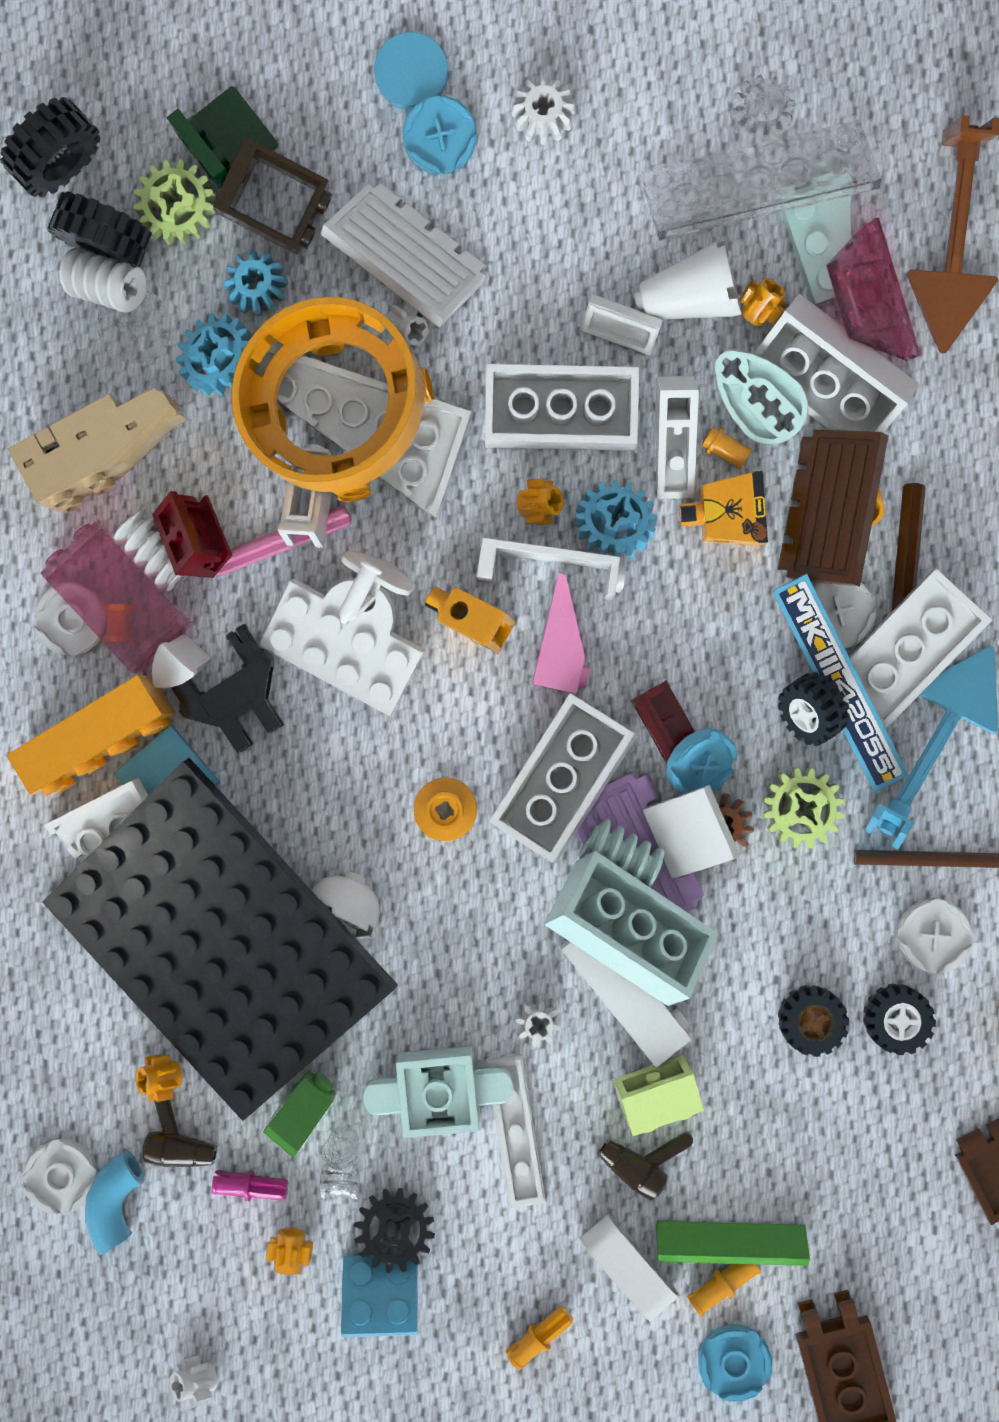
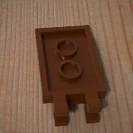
[795,1290,896,1422]

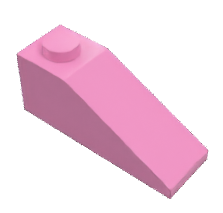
[532,573,590,694]

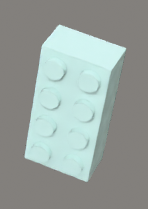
[544,851,718,1006]

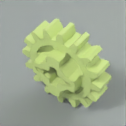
[133,159,217,245]
[761,767,845,849]

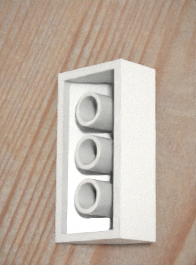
[754,294,919,432]

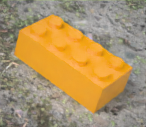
[6,675,177,796]

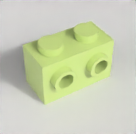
[613,1055,704,1136]

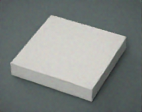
[643,785,740,879]

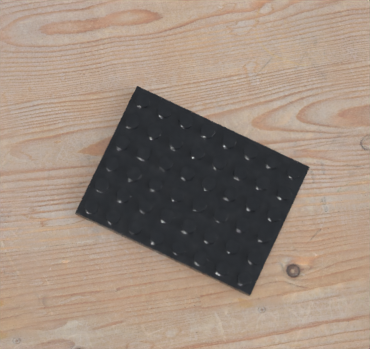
[42,757,398,1121]

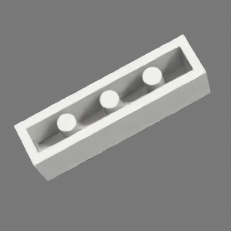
[561,940,692,1068]

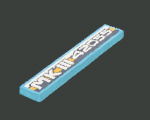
[772,573,909,792]

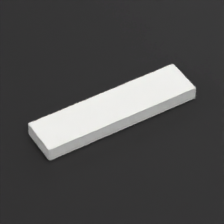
[486,1054,546,1209]

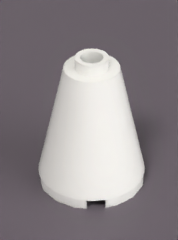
[634,239,742,320]

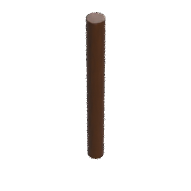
[854,850,999,868]

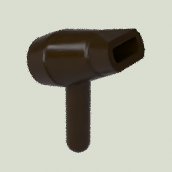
[142,1099,217,1167]
[597,1133,693,1200]

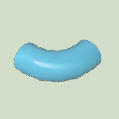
[85,1150,145,1255]

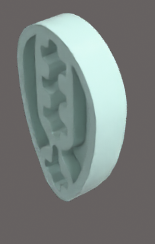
[715,350,808,444]

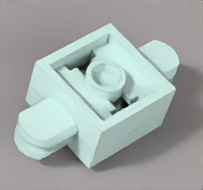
[363,1046,513,1138]

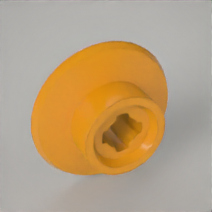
[413,778,477,841]

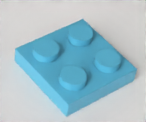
[341,1254,418,1337]

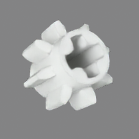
[384,302,430,348]
[514,999,561,1048]
[170,1355,217,1409]

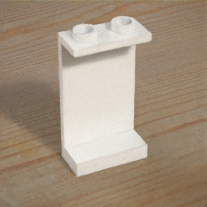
[477,538,626,600]

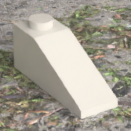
[655,376,699,499]

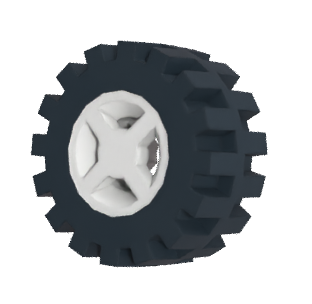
[778,672,850,746]
[863,984,936,1055]

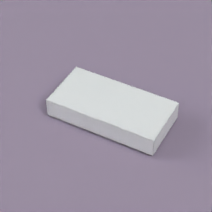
[580,294,663,356]

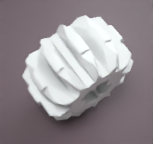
[511,75,575,146]

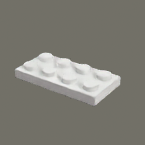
[849,568,992,729]

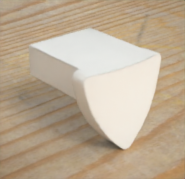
[152,634,212,688]

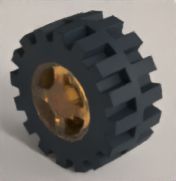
[778,985,849,1057]

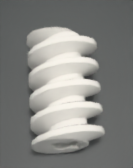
[59,248,146,313]
[114,510,188,592]

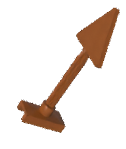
[906,115,999,354]

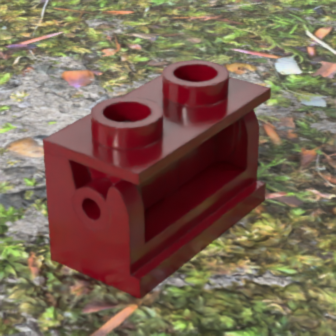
[152,491,232,578]

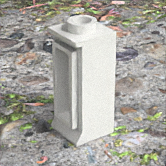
[277,444,332,548]

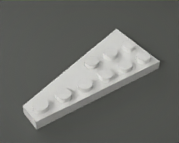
[255,345,472,520]

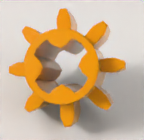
[739,278,788,326]
[516,478,563,525]
[135,1054,183,1102]
[266,1228,313,1275]

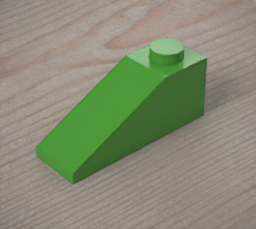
[263,1069,337,1158]

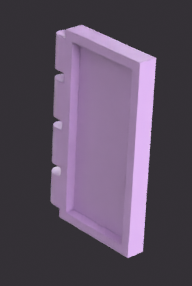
[577,772,704,912]

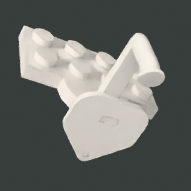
[259,550,425,716]

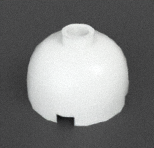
[312,872,380,940]

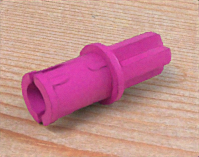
[212,1170,288,1202]

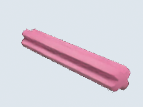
[216,505,351,577]

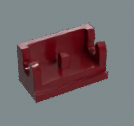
[630,680,695,764]

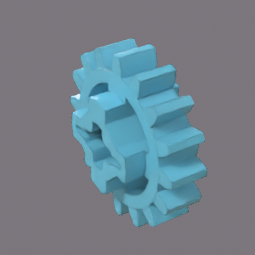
[176,314,253,396]
[574,480,657,559]

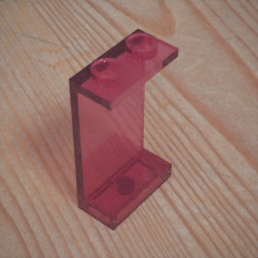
[40,522,194,674]

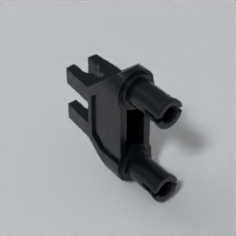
[171,624,285,753]

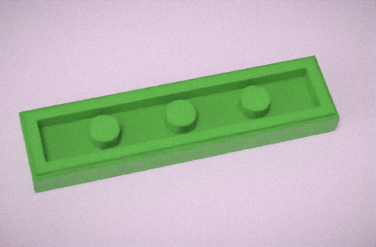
[656,1221,810,1266]

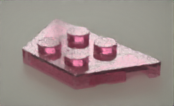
[826,217,921,361]

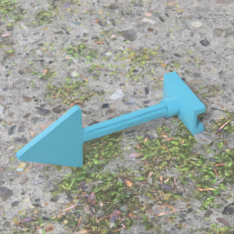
[865,646,998,850]

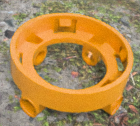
[232,297,434,502]

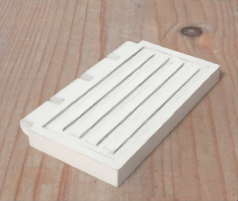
[321,183,486,328]

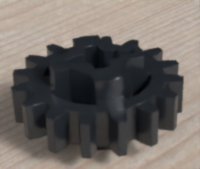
[354,1188,435,1273]

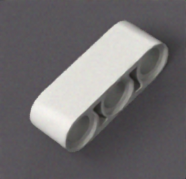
[580,1213,679,1321]

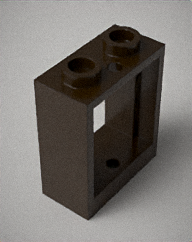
[213,136,333,255]

